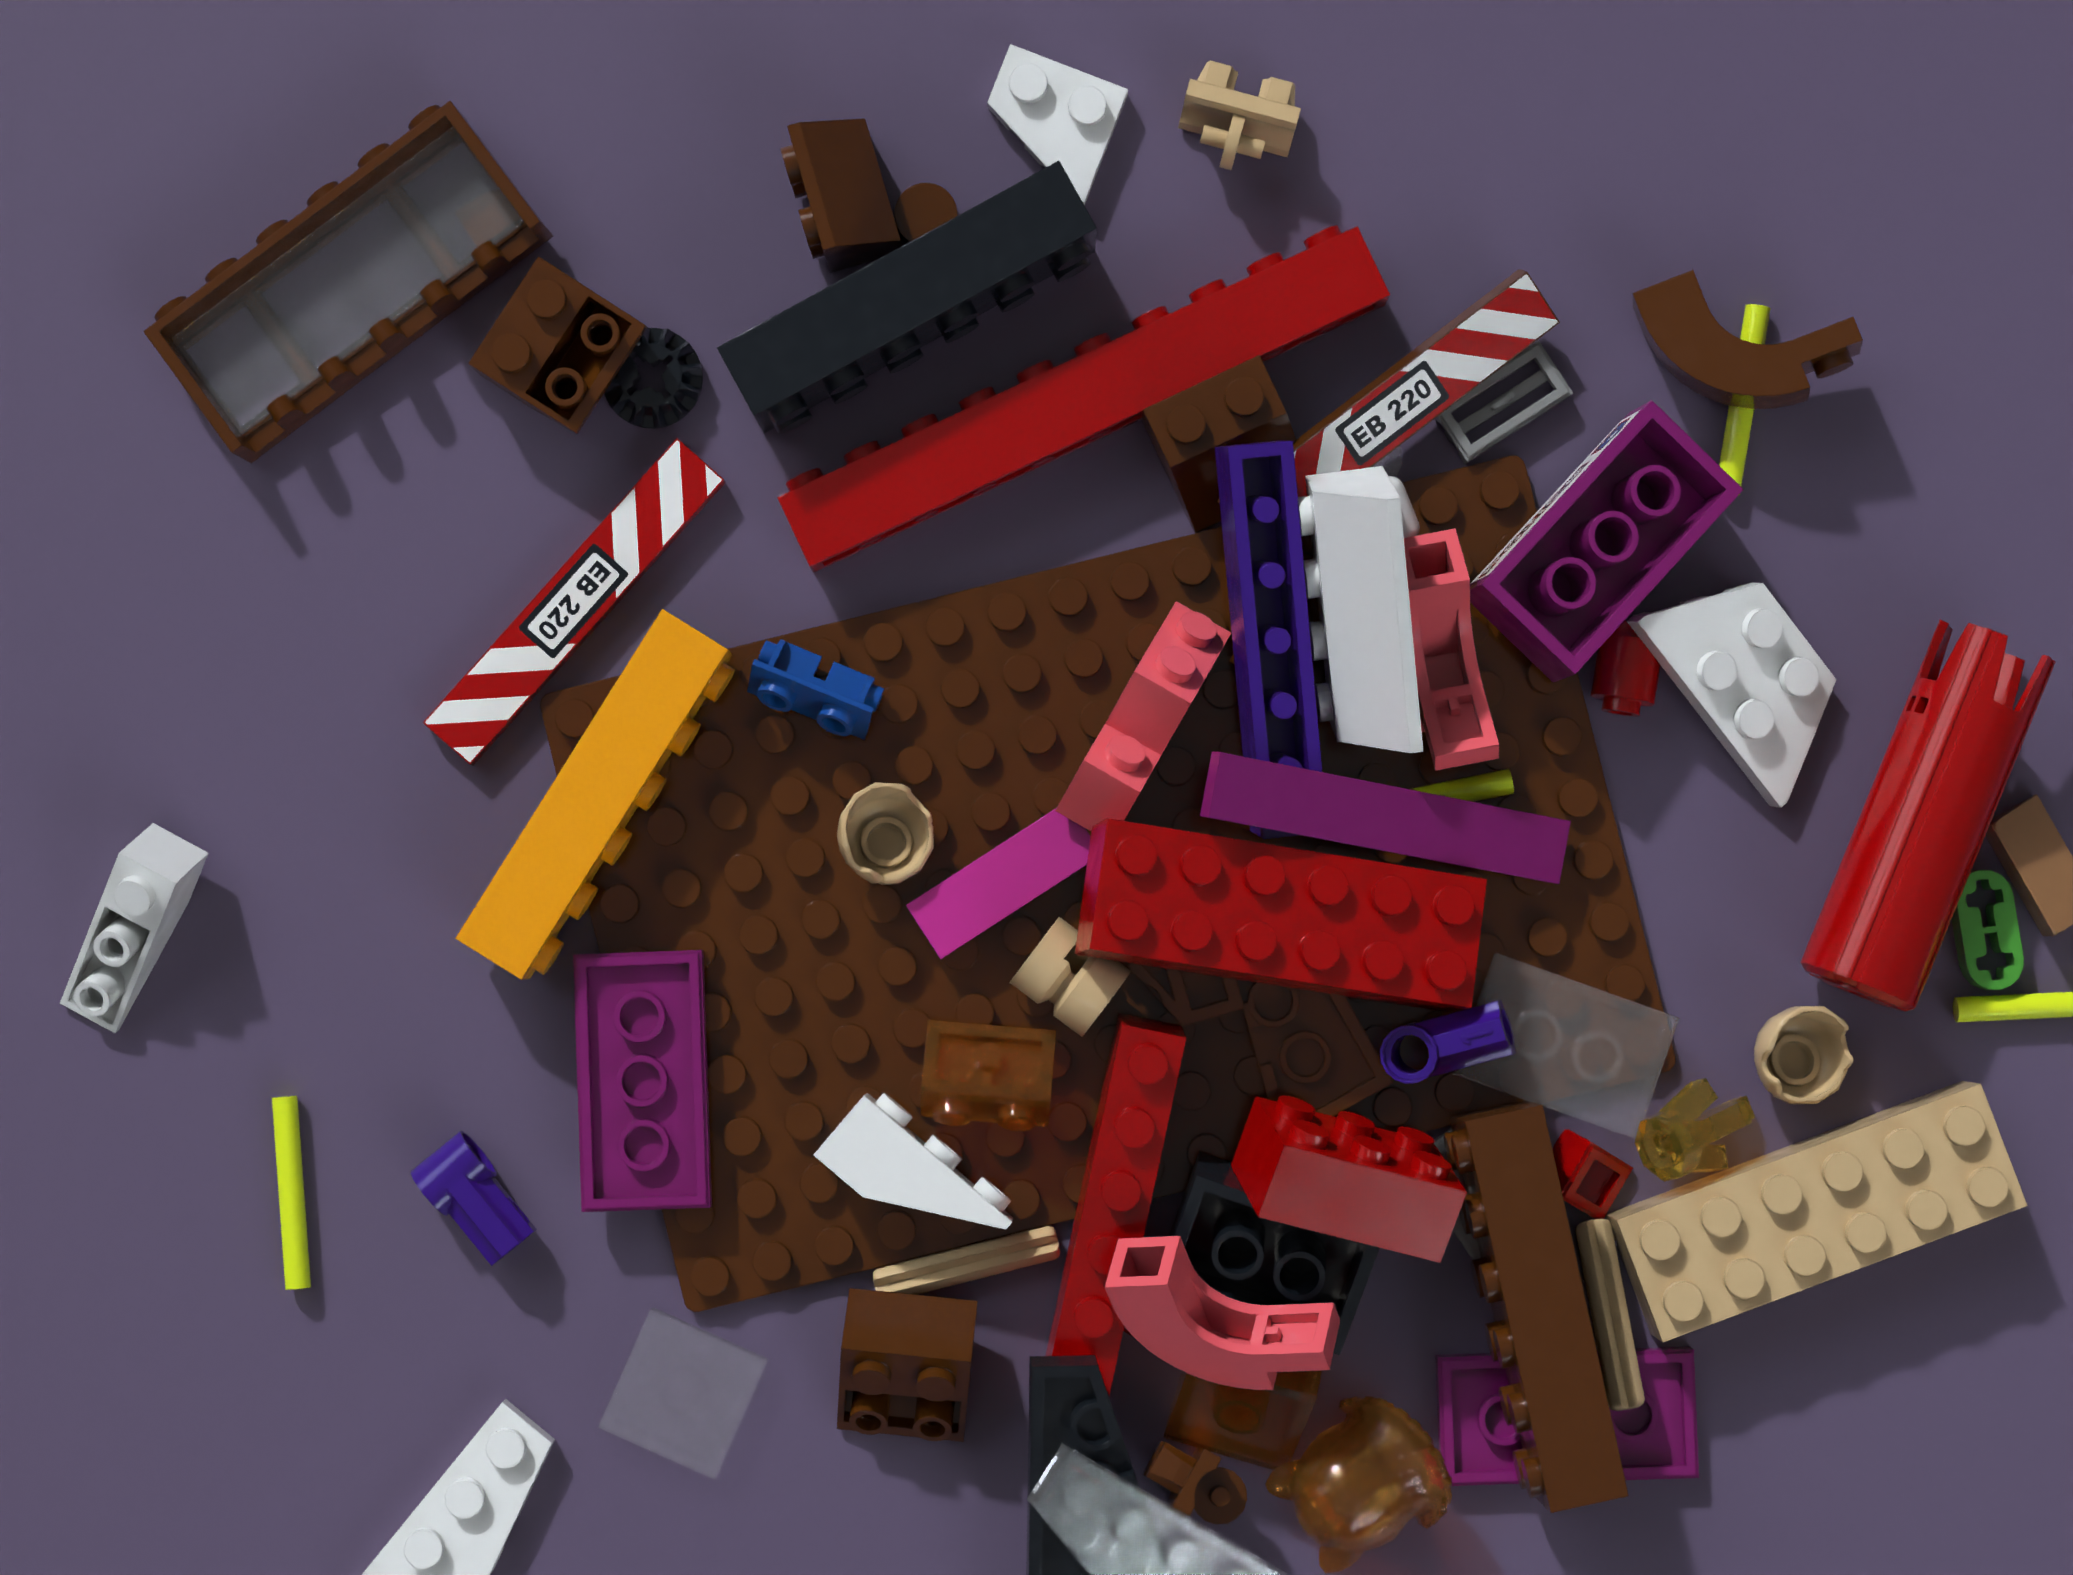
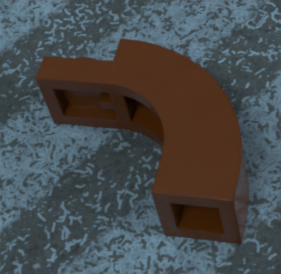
[1632,270,1863,409]

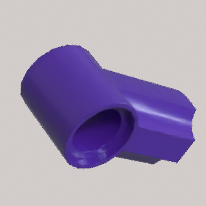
[1380,1000,1516,1084]
[410,1131,537,1266]

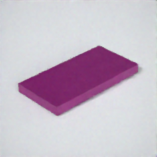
[573,950,712,1212]
[1435,1347,1699,1486]

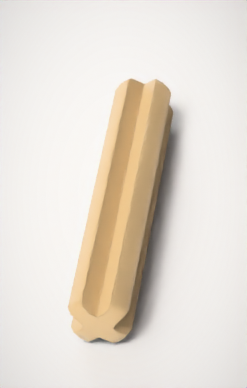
[1575,1219,1645,1411]
[873,1225,1061,1295]

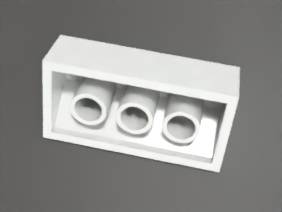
[1298,466,1423,753]

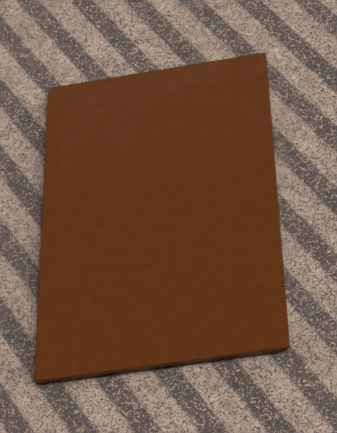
[540,455,1676,1312]

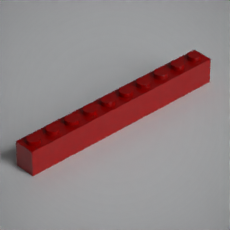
[777,225,1390,573]

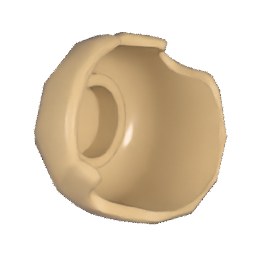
[837,782,934,885]
[1754,1006,1854,1104]

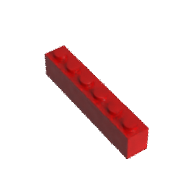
[1045,1013,1186,1396]

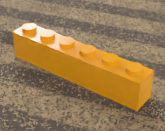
[455,609,735,980]

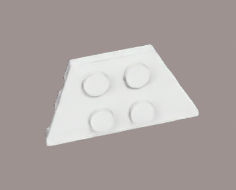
[1627,582,1837,808]

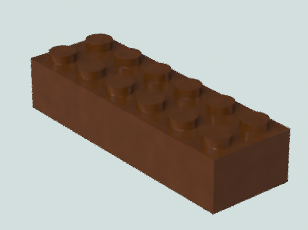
[1443,1101,1629,1513]

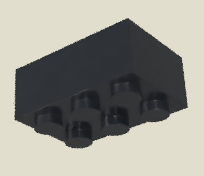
[1169,1151,1380,1355]

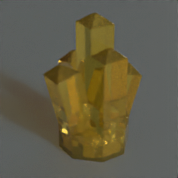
[1635,1078,1755,1182]

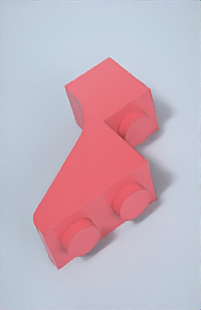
[1055,601,1231,831]

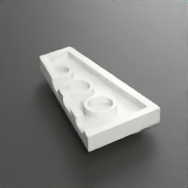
[362,1399,555,1575]

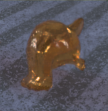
[1265,1396,1452,1574]

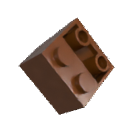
[780,118,902,273]
[468,256,647,434]
[837,1288,978,1442]

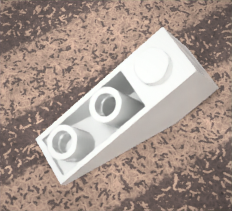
[60,823,209,1033]
[814,1093,1013,1230]

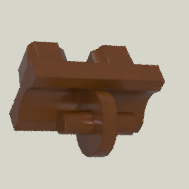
[1142,1441,1247,1525]

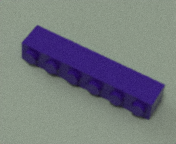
[1215,441,1322,839]

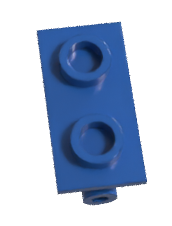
[747,639,885,740]

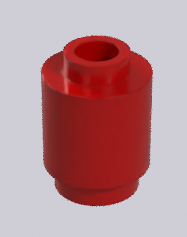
[1591,621,1661,717]

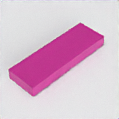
[906,808,1091,959]

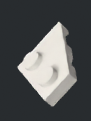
[987,44,1128,206]

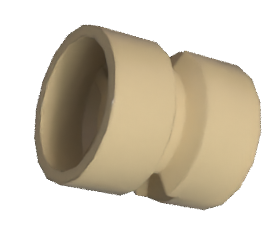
[1009,917,1131,1037]

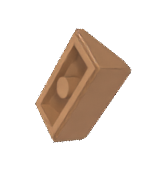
[1985,794,2073,936]

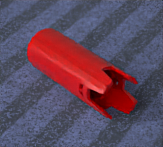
[1800,619,2056,1012]

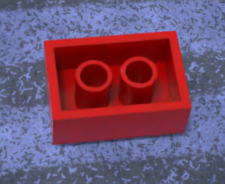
[1231,1095,1467,1263]

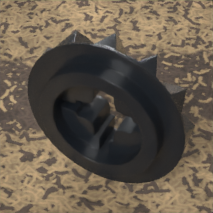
[604,327,703,429]

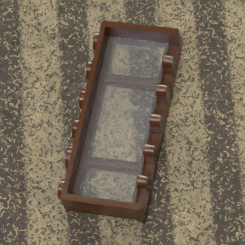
[143,101,553,463]

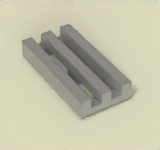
[1435,340,1573,464]

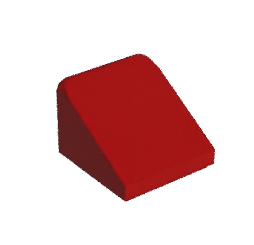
[1552,1129,1633,1219]

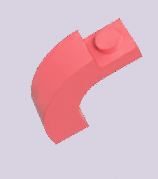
[1404,528,1499,771]
[1105,1236,1340,1390]

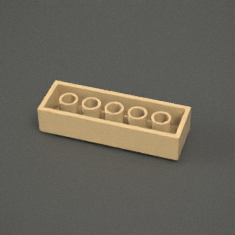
[1606,1081,2028,1343]

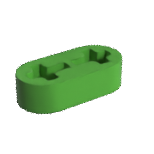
[1952,870,2024,990]

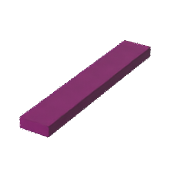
[1200,751,1571,884]

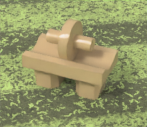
[1178,60,1301,170]

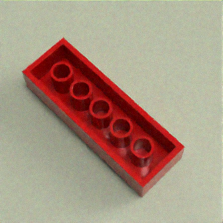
[1075,818,1487,1012]

